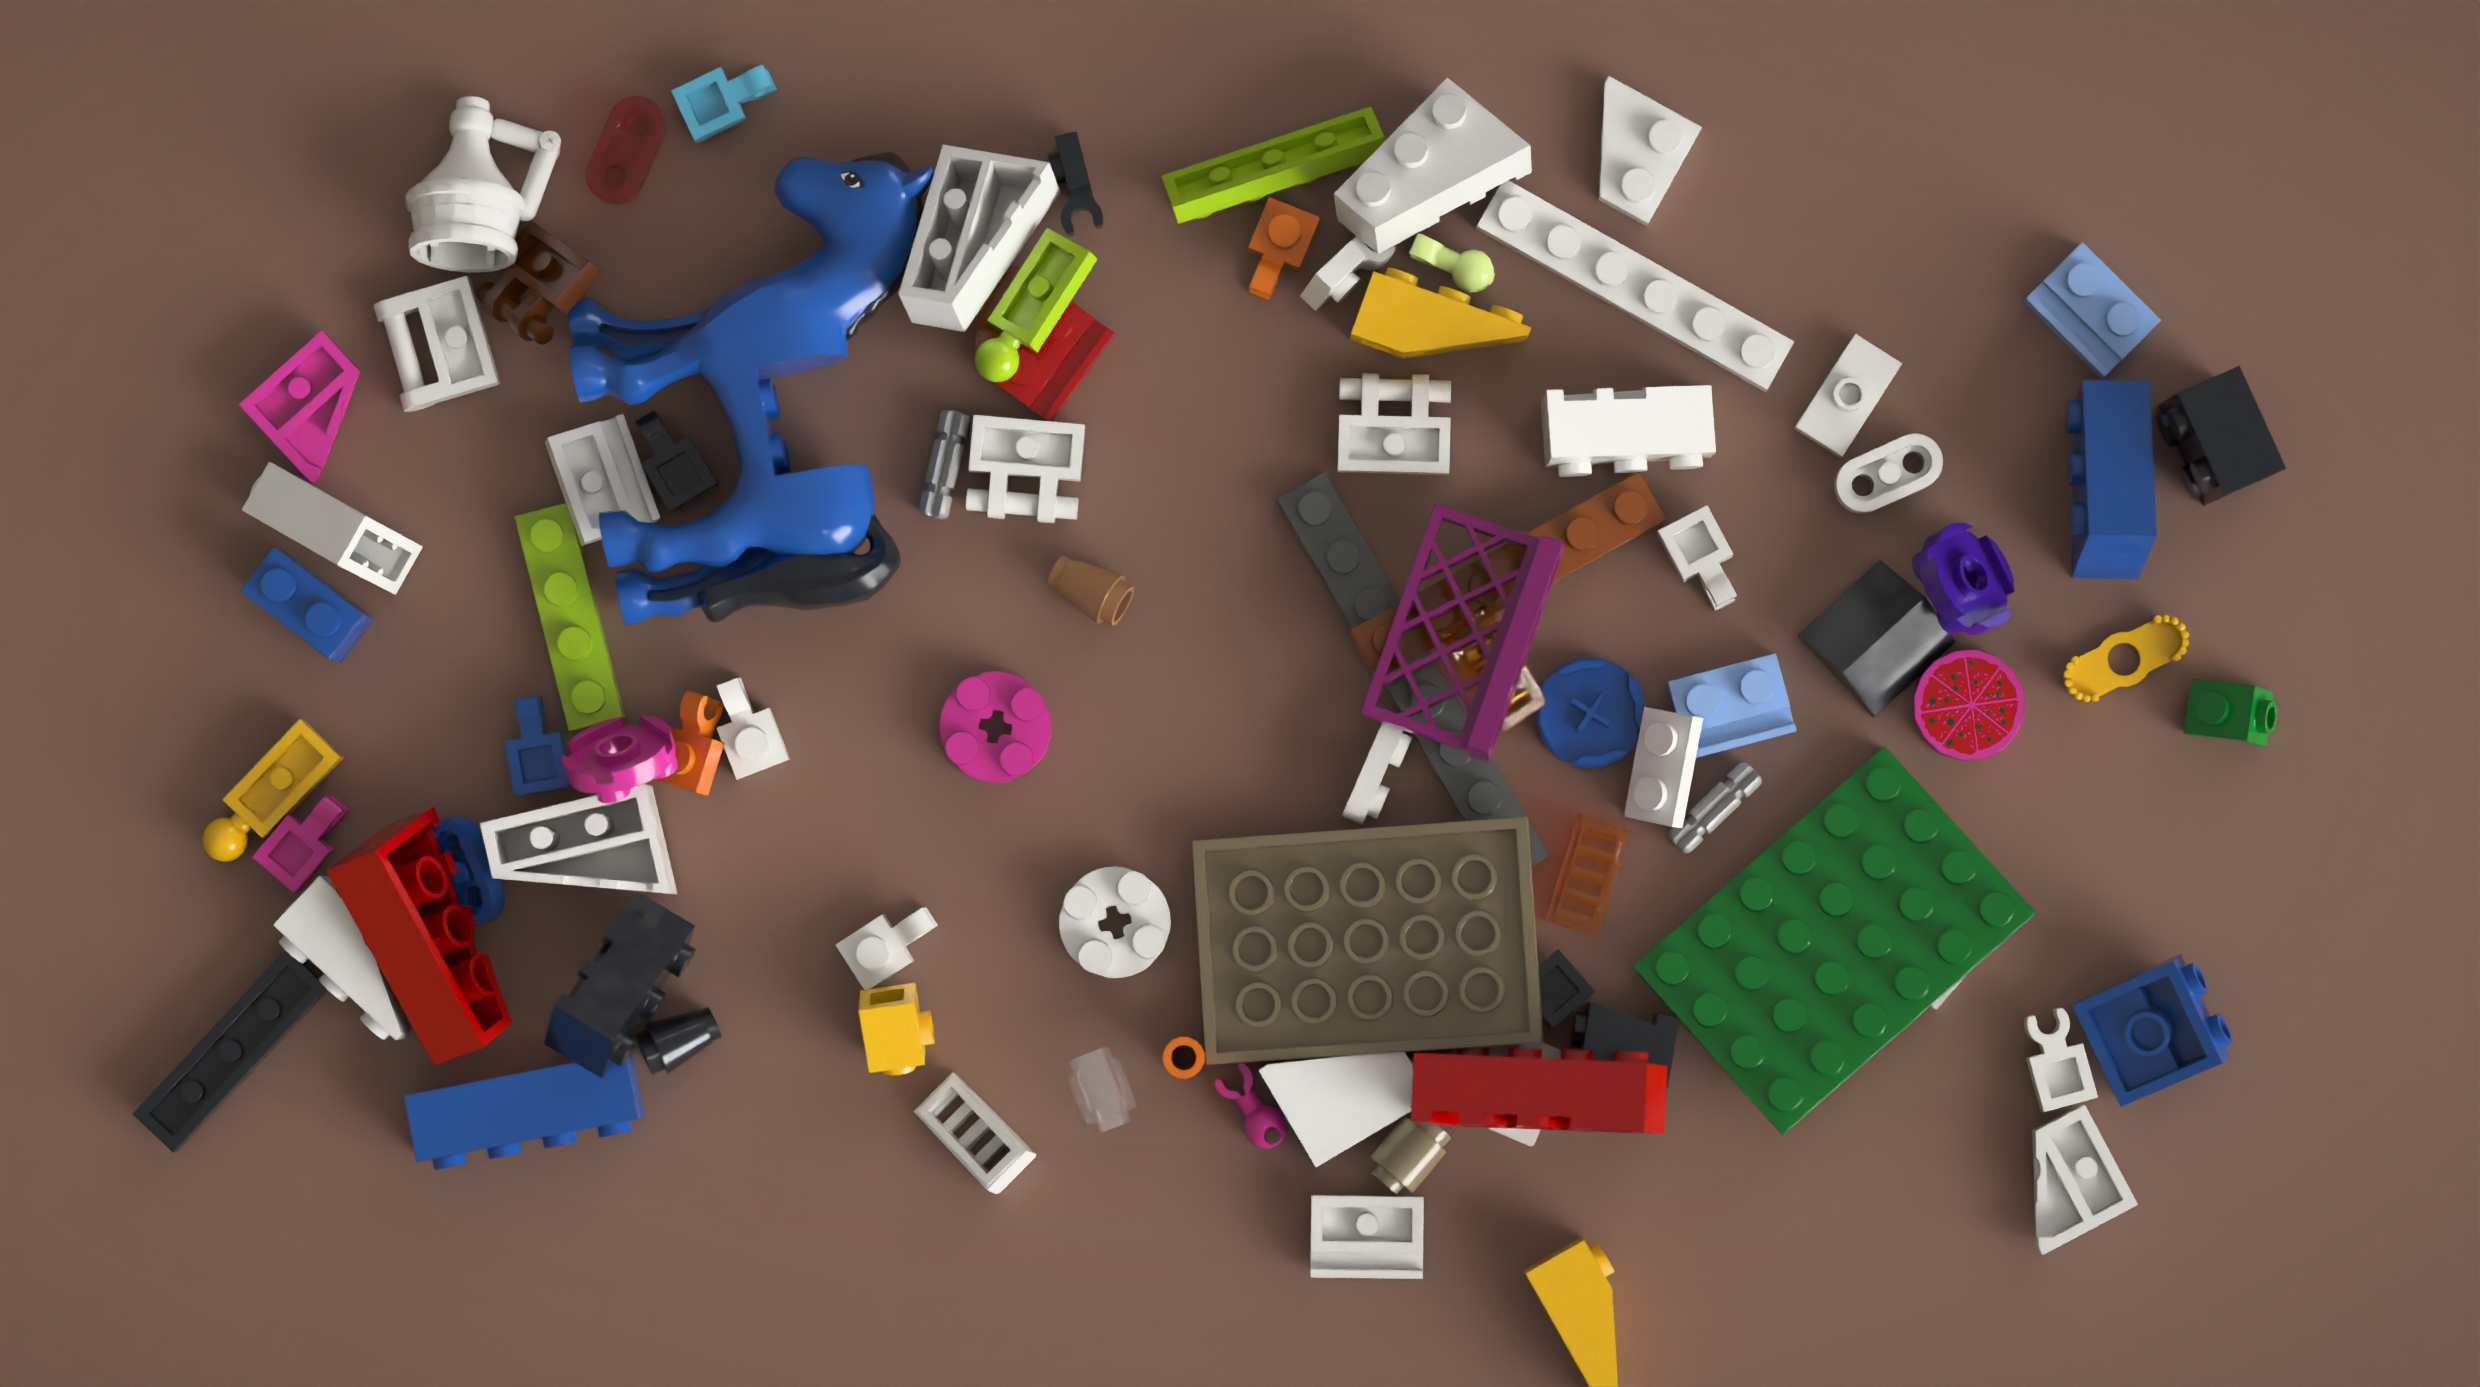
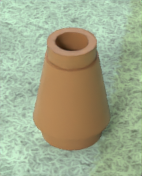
[1048,555,1135,626]

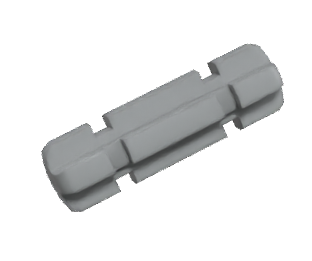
[919,410,970,519]
[1667,762,1762,854]

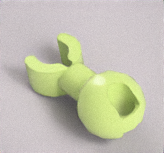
[1409,233,1495,293]

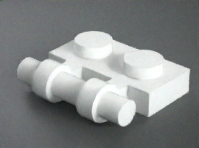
[1338,373,1451,475]
[966,415,1085,523]

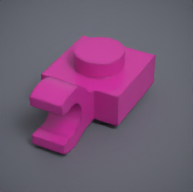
[252,795,350,893]

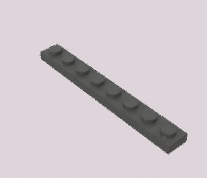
[1277,472,1550,867]

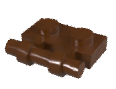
[477,220,602,345]

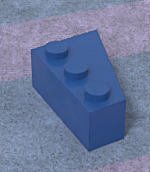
[2065,380,2157,579]

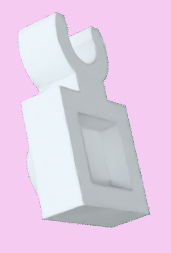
[2024,1008,2098,1112]

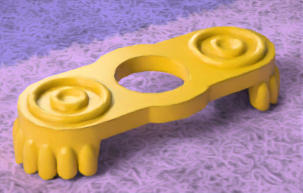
[2063,615,2189,702]

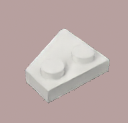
[1598,76,1702,227]
[2032,1104,2138,1255]

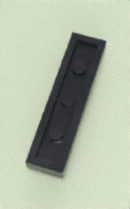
[133,950,328,1152]

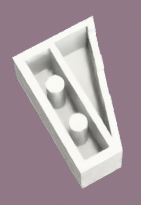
[898,144,1061,332]
[480,784,678,894]

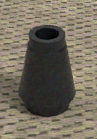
[634,1007,722,1075]

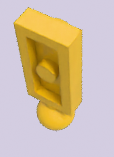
[202,719,343,862]

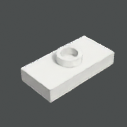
[1794,334,1902,458]

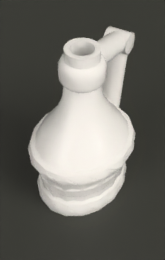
[405,96,561,273]

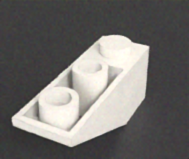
[273,875,410,1040]

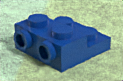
[2072,954,2233,1107]

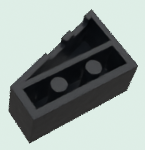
[544,891,696,1078]

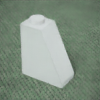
[242,462,423,595]
[1258,1052,1414,1167]

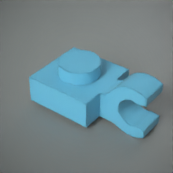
[671,65,777,143]

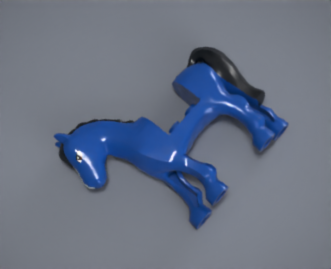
[567,152,934,625]

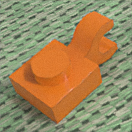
[1248,197,1320,301]
[654,690,725,796]

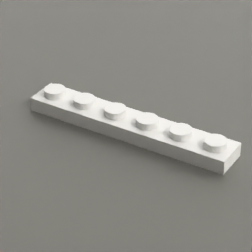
[1476,180,1795,392]

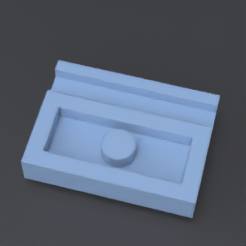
[2023,242,2161,379]
[1667,653,1797,758]

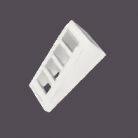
[913,1072,1036,1194]

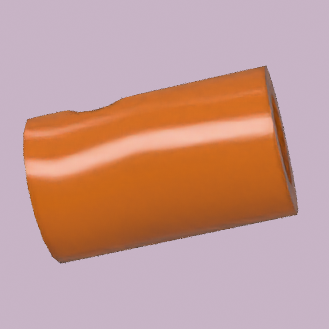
[1163,1036,1205,1079]

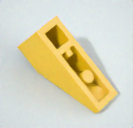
[1523,1237,1618,1387]

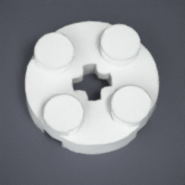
[1059,866,1171,978]

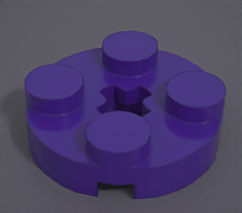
[1912,522,2015,635]

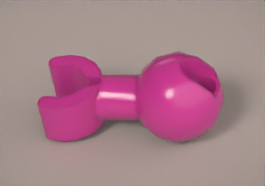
[1214,1063,1288,1149]

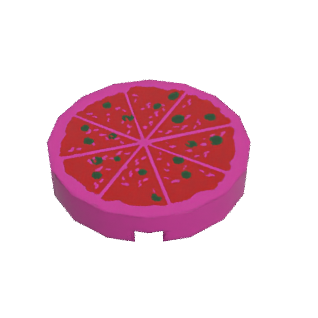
[1912,650,2025,761]

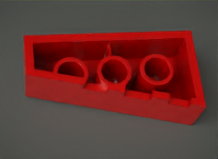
[326,806,512,1066]
[1411,1047,1667,1134]

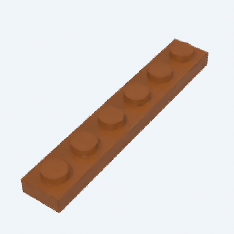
[1348,471,1667,677]

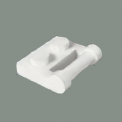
[373,276,501,412]

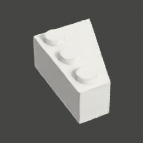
[1334,77,1532,254]
[1541,385,1716,477]

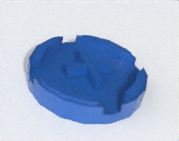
[1535,658,1646,768]

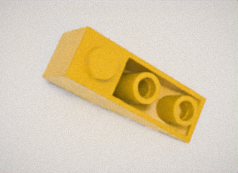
[1350,268,1532,359]

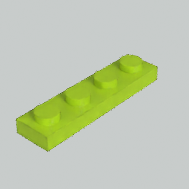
[1161,106,1386,224]
[514,503,625,732]

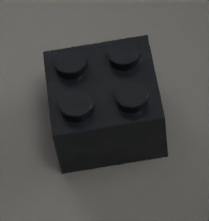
[2157,365,2286,506]

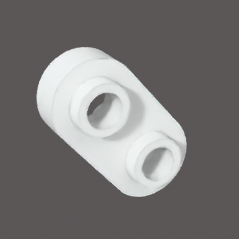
[1834,433,1943,514]
[1342,723,1412,825]

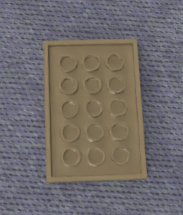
[1192,817,1544,1065]

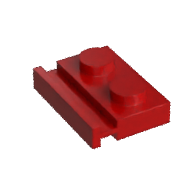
[990,301,1115,422]

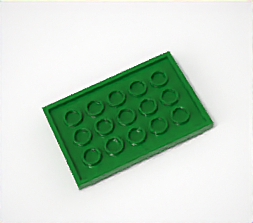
[1633,746,2036,1136]

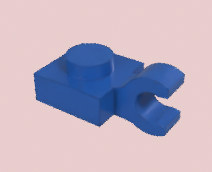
[505,696,572,796]

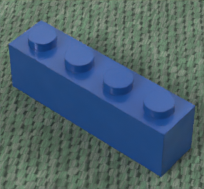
[404,1052,644,1170]

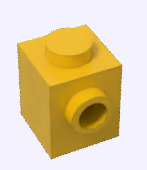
[858,983,935,1076]

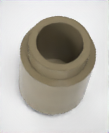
[1370,1117,1451,1195]

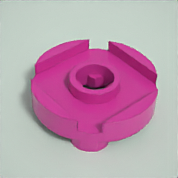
[940,671,1052,783]
[562,715,678,803]

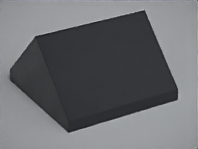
[1798,560,1956,717]

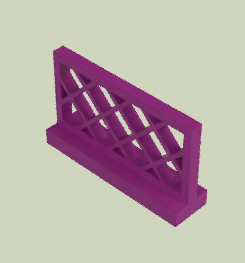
[1360,503,1563,763]

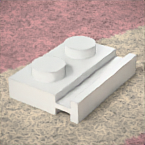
[544,414,660,546]
[1310,1195,1424,1279]

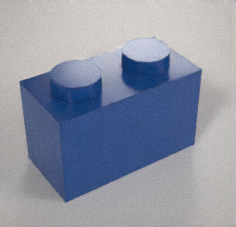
[241,547,375,663]

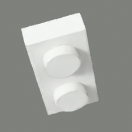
[1624,707,1703,828]

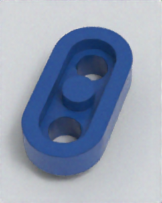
[432,816,505,926]

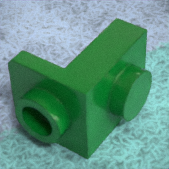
[2183,678,2277,747]

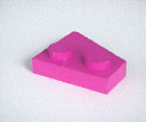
[238,330,361,484]

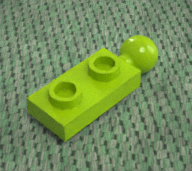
[975,228,1098,382]

